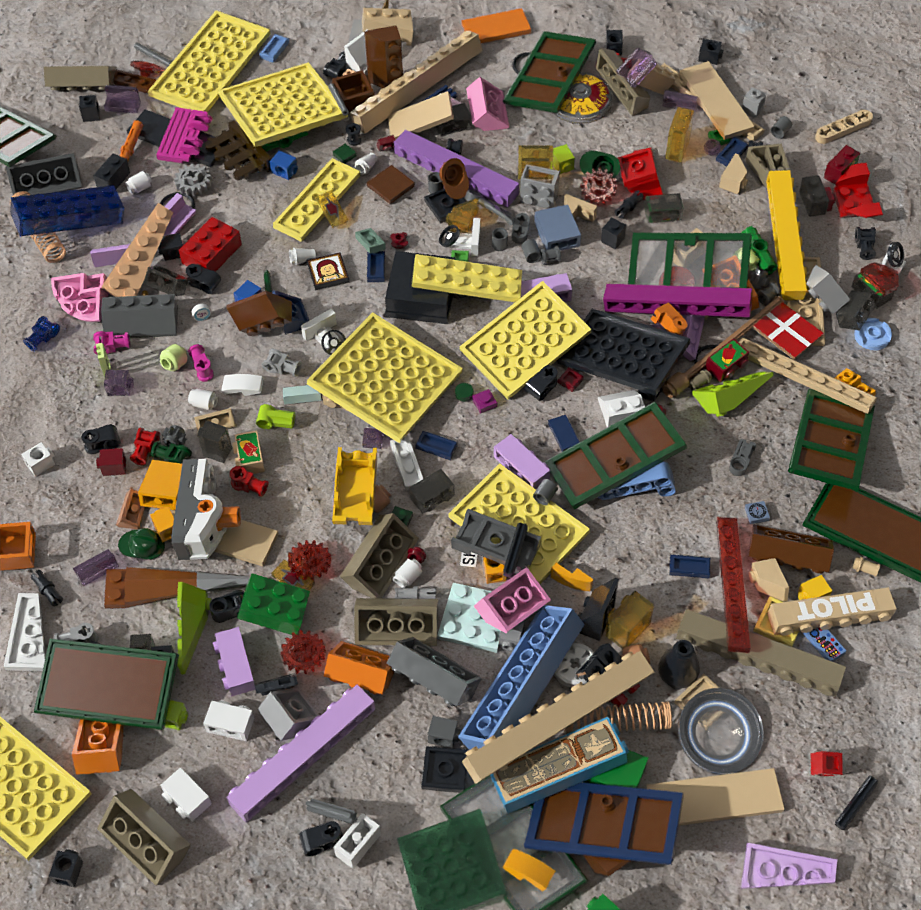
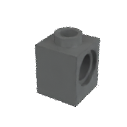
[428,716,461,748]

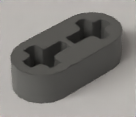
[512,213,530,244]

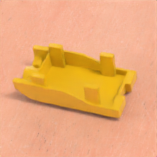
[332,447,377,525]

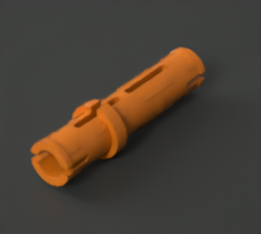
[120,120,144,162]

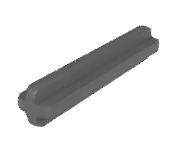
[306,799,358,824]

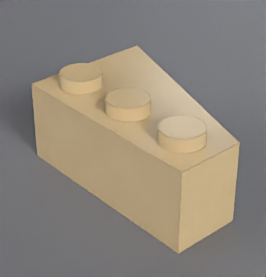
[362,8,413,46]

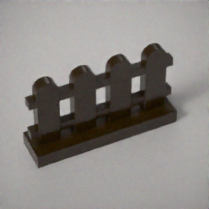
[205,120,272,180]

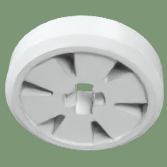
[554,643,594,688]

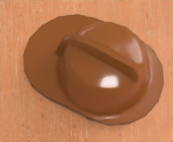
[439,158,469,199]

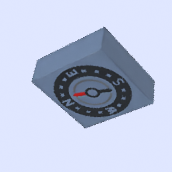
[744,501,770,524]

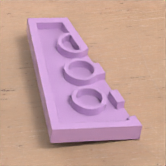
[741,843,837,889]

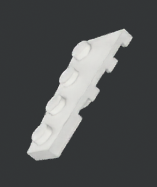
[4,593,45,671]

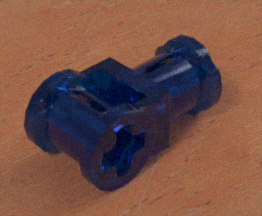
[23,316,60,351]

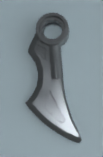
[464,189,515,225]

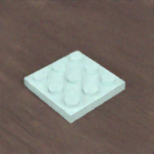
[437,583,501,653]

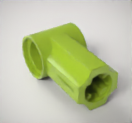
[256,404,296,429]

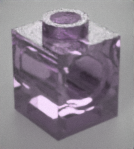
[104,370,134,396]

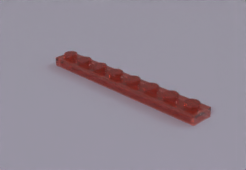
[716,517,751,653]

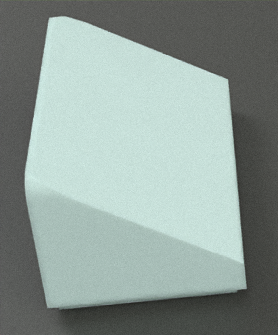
[283,385,322,405]

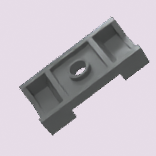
[451,509,541,574]

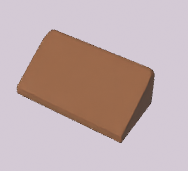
[116,488,145,530]

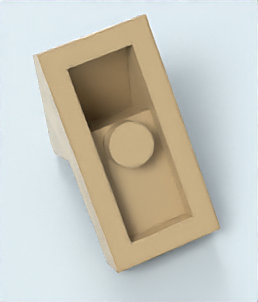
[564,194,597,222]

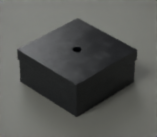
[385,251,456,324]

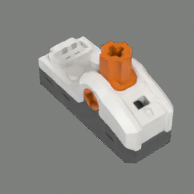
[172,459,241,560]

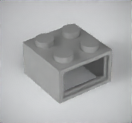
[520,164,560,209]

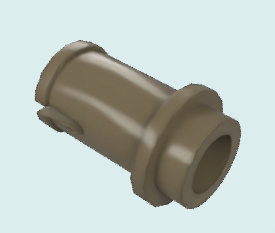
[689,370,712,391]

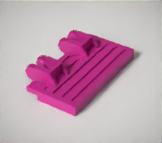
[156,107,212,163]

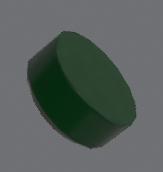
[455,383,474,402]

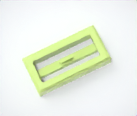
[96,343,113,380]

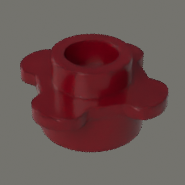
[390,232,408,249]

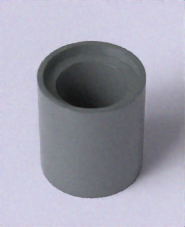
[771,116,792,139]
[428,172,444,194]
[492,228,508,251]
[521,239,541,263]
[533,479,558,505]

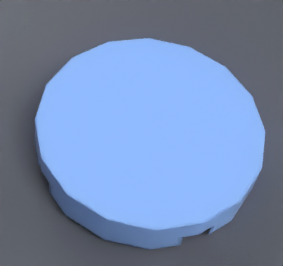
[854,318,892,350]

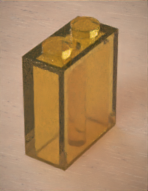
[665,107,694,163]
[518,145,553,179]

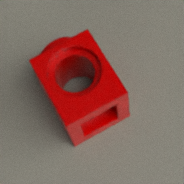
[811,751,843,777]

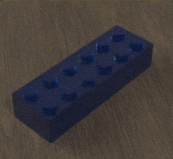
[10,185,124,237]

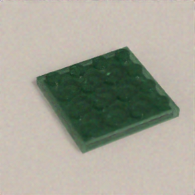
[397,809,508,910]

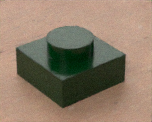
[391,506,413,527]

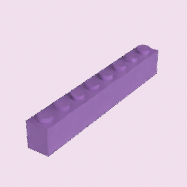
[394,130,519,208]

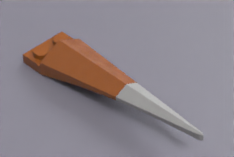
[104,567,250,609]

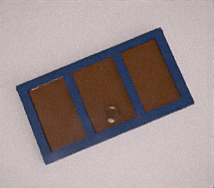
[524,783,684,865]

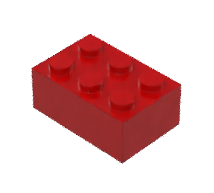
[179,217,242,272]

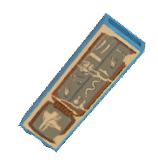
[490,717,629,814]

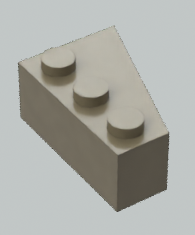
[745,144,792,188]

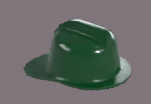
[579,151,620,180]
[118,528,165,560]

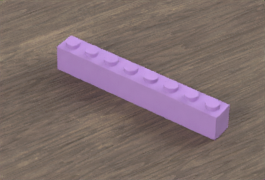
[227,685,375,823]

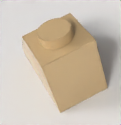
[719,153,748,195]
[749,558,789,601]

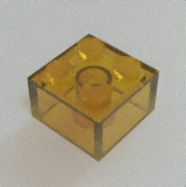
[606,591,654,649]

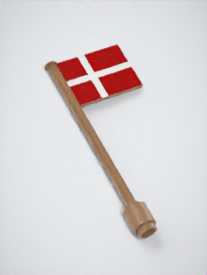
[662,296,824,398]

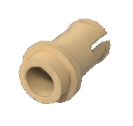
[853,557,880,577]

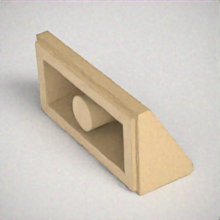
[194,408,236,436]

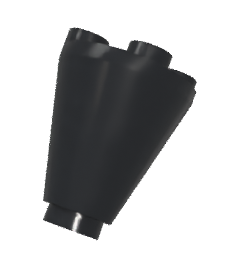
[658,640,700,690]

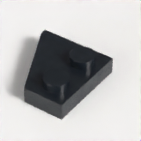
[254,673,298,696]

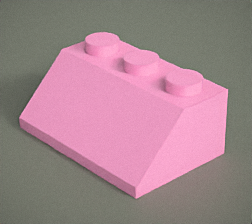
[467,77,510,131]
[474,567,551,633]

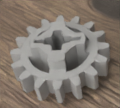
[174,163,212,196]

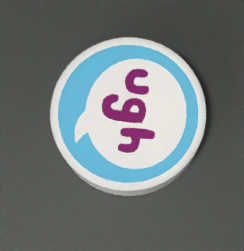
[191,304,211,321]

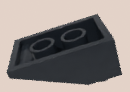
[578,578,619,641]

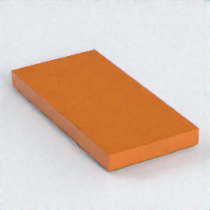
[462,8,531,43]

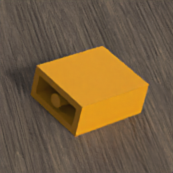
[138,460,182,511]

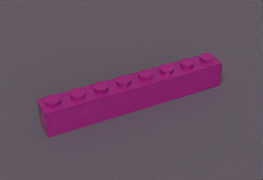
[603,284,753,317]

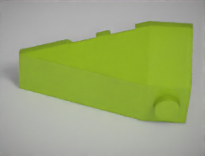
[692,372,774,416]
[177,582,212,675]

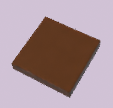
[367,165,415,204]

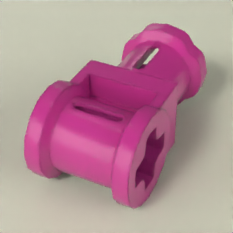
[93,331,131,355]
[188,344,214,382]

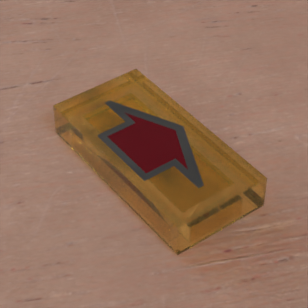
[316,190,348,228]
[271,559,315,590]

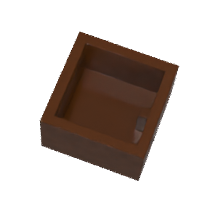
[332,70,374,114]

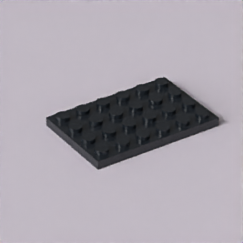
[557,308,690,395]

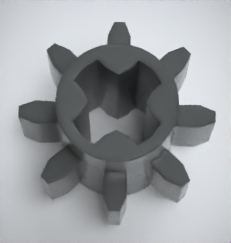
[748,268,771,290]
[162,425,187,447]

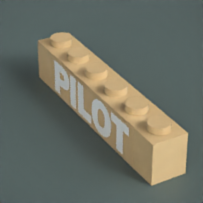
[767,587,897,636]

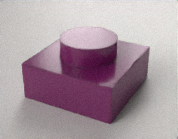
[472,389,497,414]

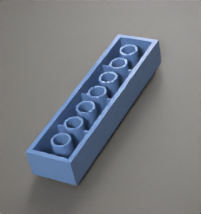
[458,605,585,750]

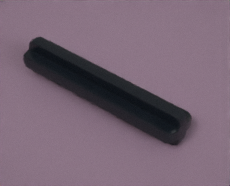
[503,523,528,578]
[835,776,878,831]

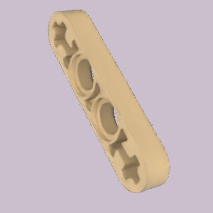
[815,110,873,144]

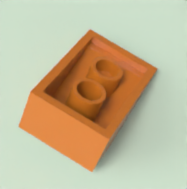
[72,719,124,775]

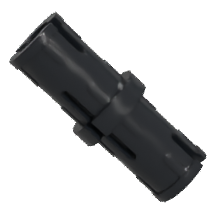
[615,190,644,219]
[31,570,63,607]

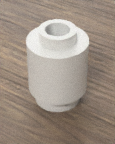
[125,171,152,194]
[188,388,218,410]
[393,559,422,588]

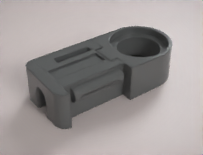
[729,439,756,476]

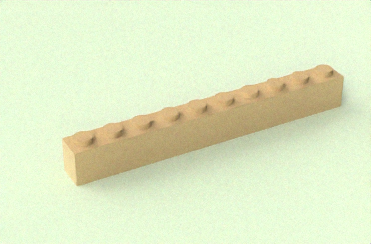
[350,30,483,134]
[462,651,654,784]

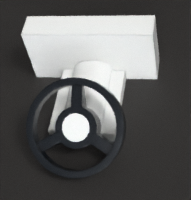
[439,218,480,256]
[876,242,906,290]
[301,309,346,355]

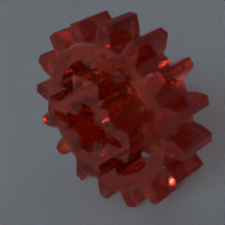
[580,168,618,205]
[288,540,331,580]
[280,630,326,674]

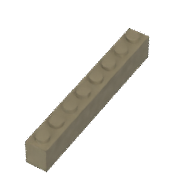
[676,609,846,697]

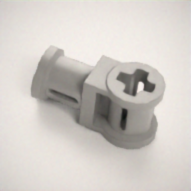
[262,348,302,377]
[54,623,99,643]

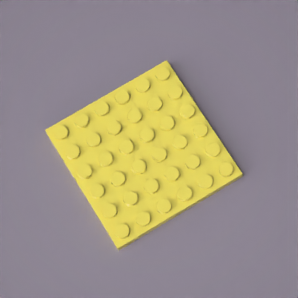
[218,62,348,147]
[307,312,463,443]

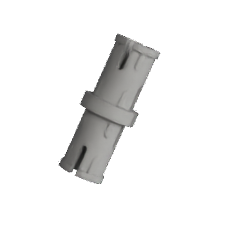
[395,586,436,599]

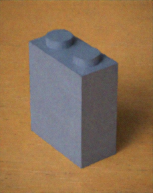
[534,204,581,251]

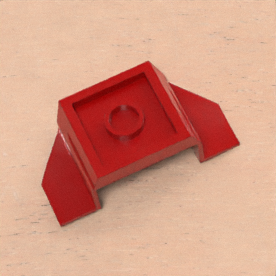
[617,147,664,202]
[833,163,883,218]

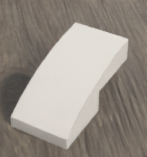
[221,374,264,396]

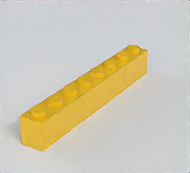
[766,170,809,300]

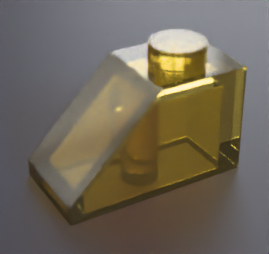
[446,198,479,234]

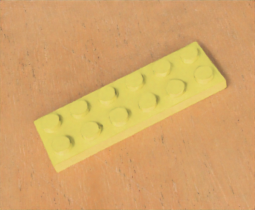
[273,158,360,242]
[412,254,522,302]

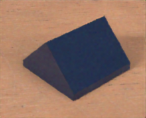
[272,290,310,335]

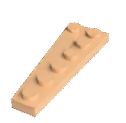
[101,203,173,297]

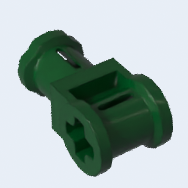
[151,441,192,464]

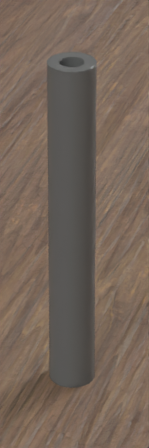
[134,42,172,66]
[328,83,349,116]

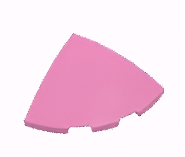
[51,273,109,322]

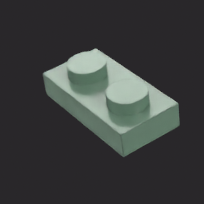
[355,228,386,253]

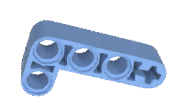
[598,461,676,500]

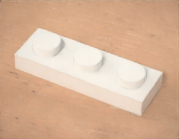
[390,436,425,491]

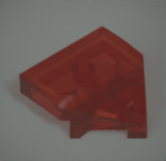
[860,262,899,296]

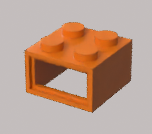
[0,522,36,571]

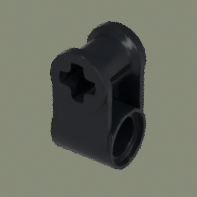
[186,264,221,294]
[525,365,558,401]
[81,424,121,454]
[209,590,245,623]
[299,821,343,857]

